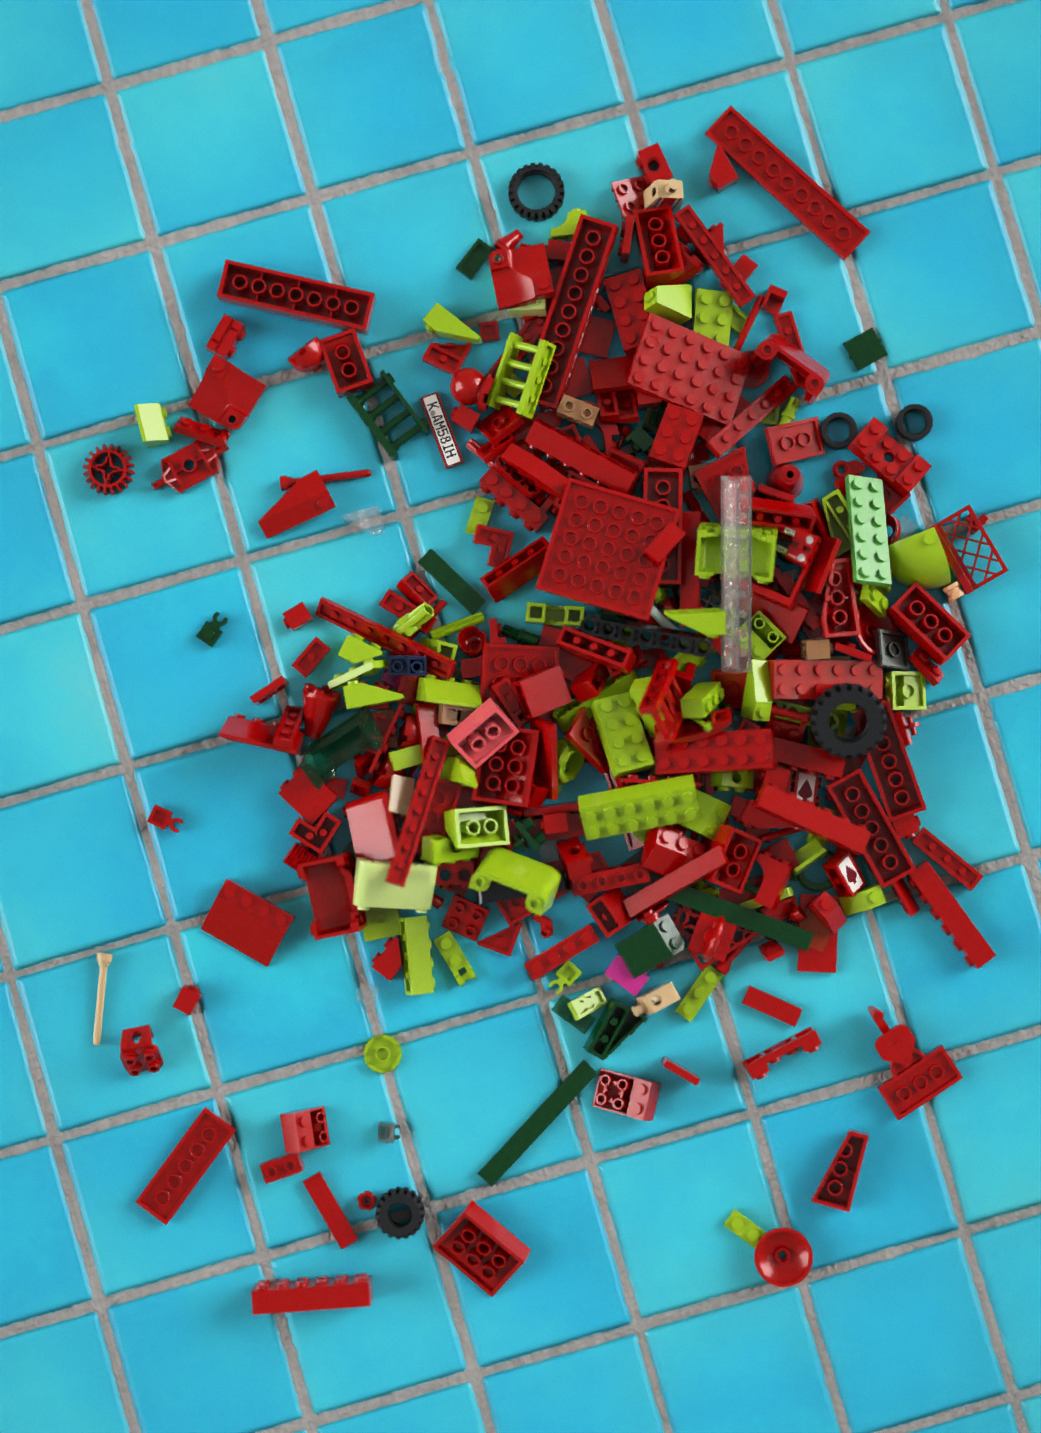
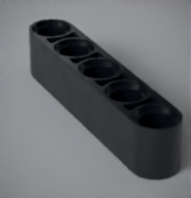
[475,871,571,905]

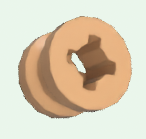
[942,580,966,603]

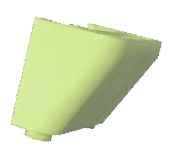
[353,857,437,913]

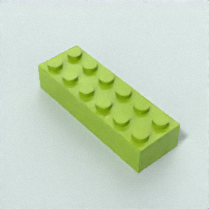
[578,774,701,841]

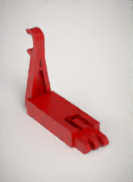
[773,565,863,632]

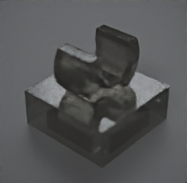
[378,1121,400,1143]

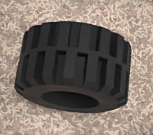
[375,1187,425,1239]

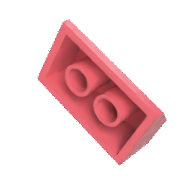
[446,698,520,769]

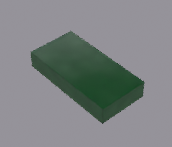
[456,238,494,280]

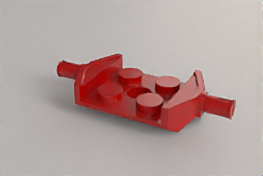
[151,440,229,494]

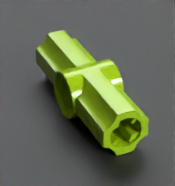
[389,602,434,638]

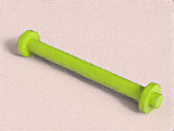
[690,718,713,732]

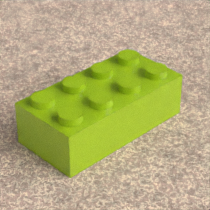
[590,692,654,779]

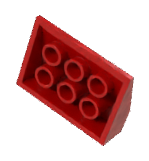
[219,713,305,756]
[471,728,540,808]
[201,879,296,967]
[433,1200,531,1297]

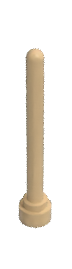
[93,953,113,1046]

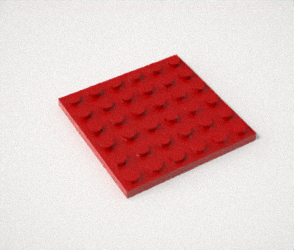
[535,477,681,622]

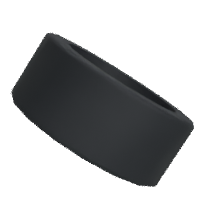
[895,404,933,442]
[820,412,857,450]

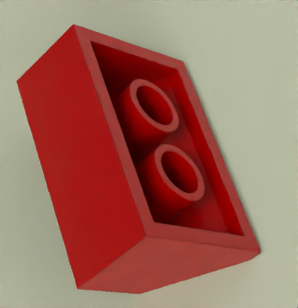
[703,823,763,894]
[641,827,707,886]

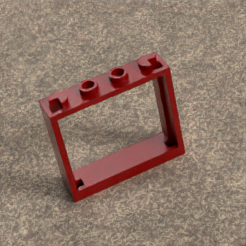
[719,524,820,611]

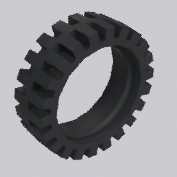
[508,162,564,222]

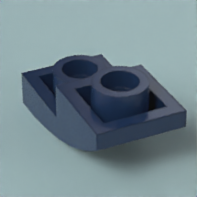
[388,655,427,676]

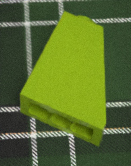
[644,284,692,325]

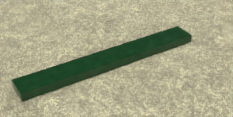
[668,887,814,951]
[478,1059,597,1187]

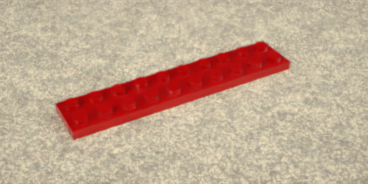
[705,105,870,261]

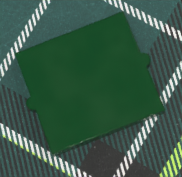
[843,327,888,371]

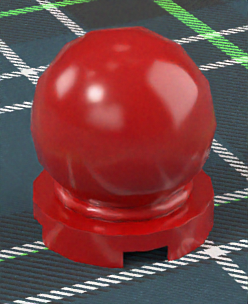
[450,367,496,412]

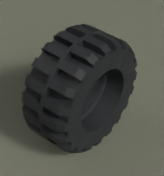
[810,682,886,759]

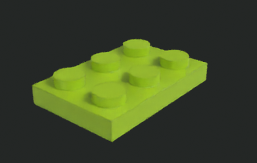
[692,288,733,346]

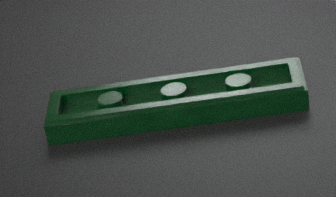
[418,549,486,615]

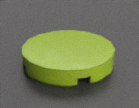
[363,1034,402,1073]

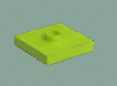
[363,907,400,942]

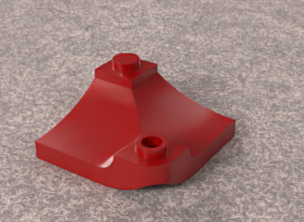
[489,243,555,311]
[188,354,267,431]

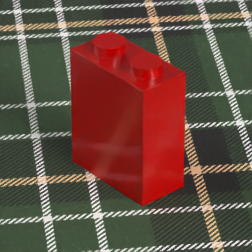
[512,665,572,719]
[278,765,340,825]

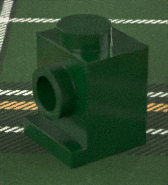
[625,425,654,456]

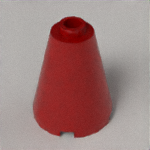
[766,463,804,498]

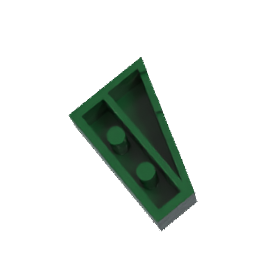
[583,997,648,1061]

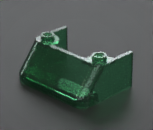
[299,707,384,790]

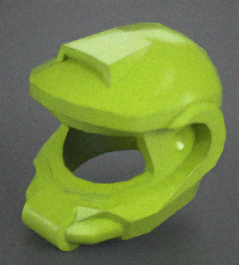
[557,738,584,784]

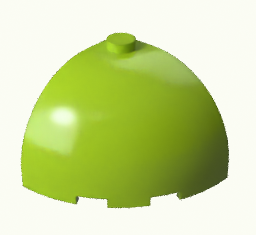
[888,527,951,590]

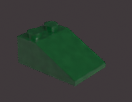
[614,913,688,979]

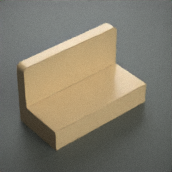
[388,774,415,821]

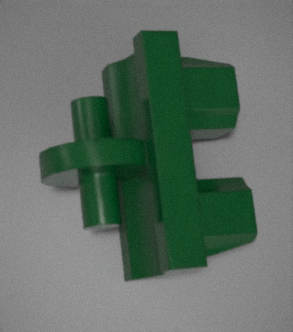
[513,817,547,852]

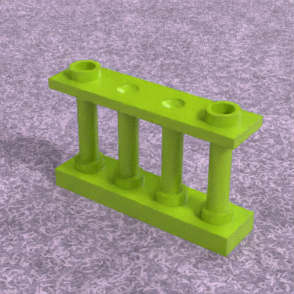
[486,332,556,419]

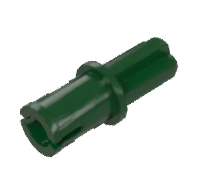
[501,625,540,645]

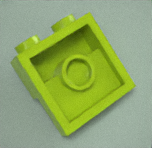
[883,671,926,711]

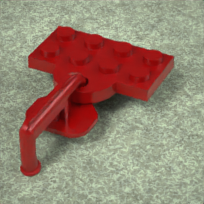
[868,1005,963,1120]

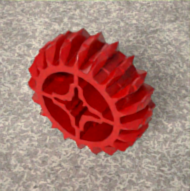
[83,444,135,496]

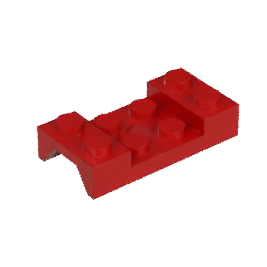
[847,417,932,497]
[742,1027,822,1080]

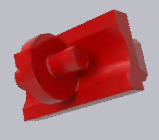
[894,711,920,746]

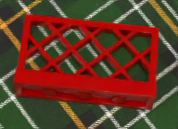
[928,504,1009,594]

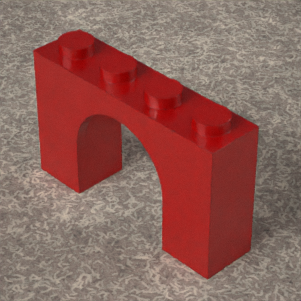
[720,850,794,911]

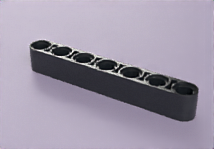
[580,614,714,657]

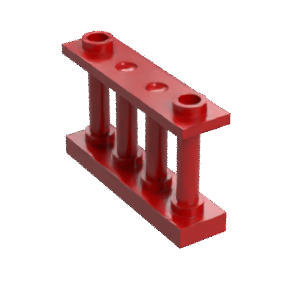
[638,658,688,746]

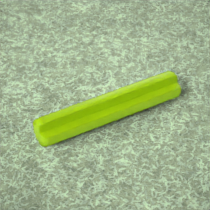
[430,612,485,640]

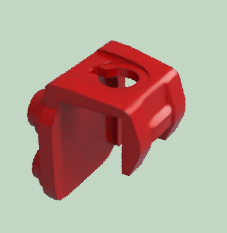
[120,1025,163,1076]

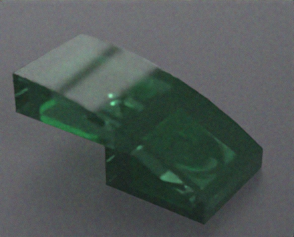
[552,994,596,1034]

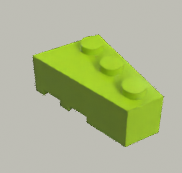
[821,489,851,559]

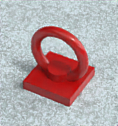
[687,912,737,962]

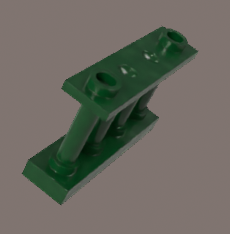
[346,370,429,461]

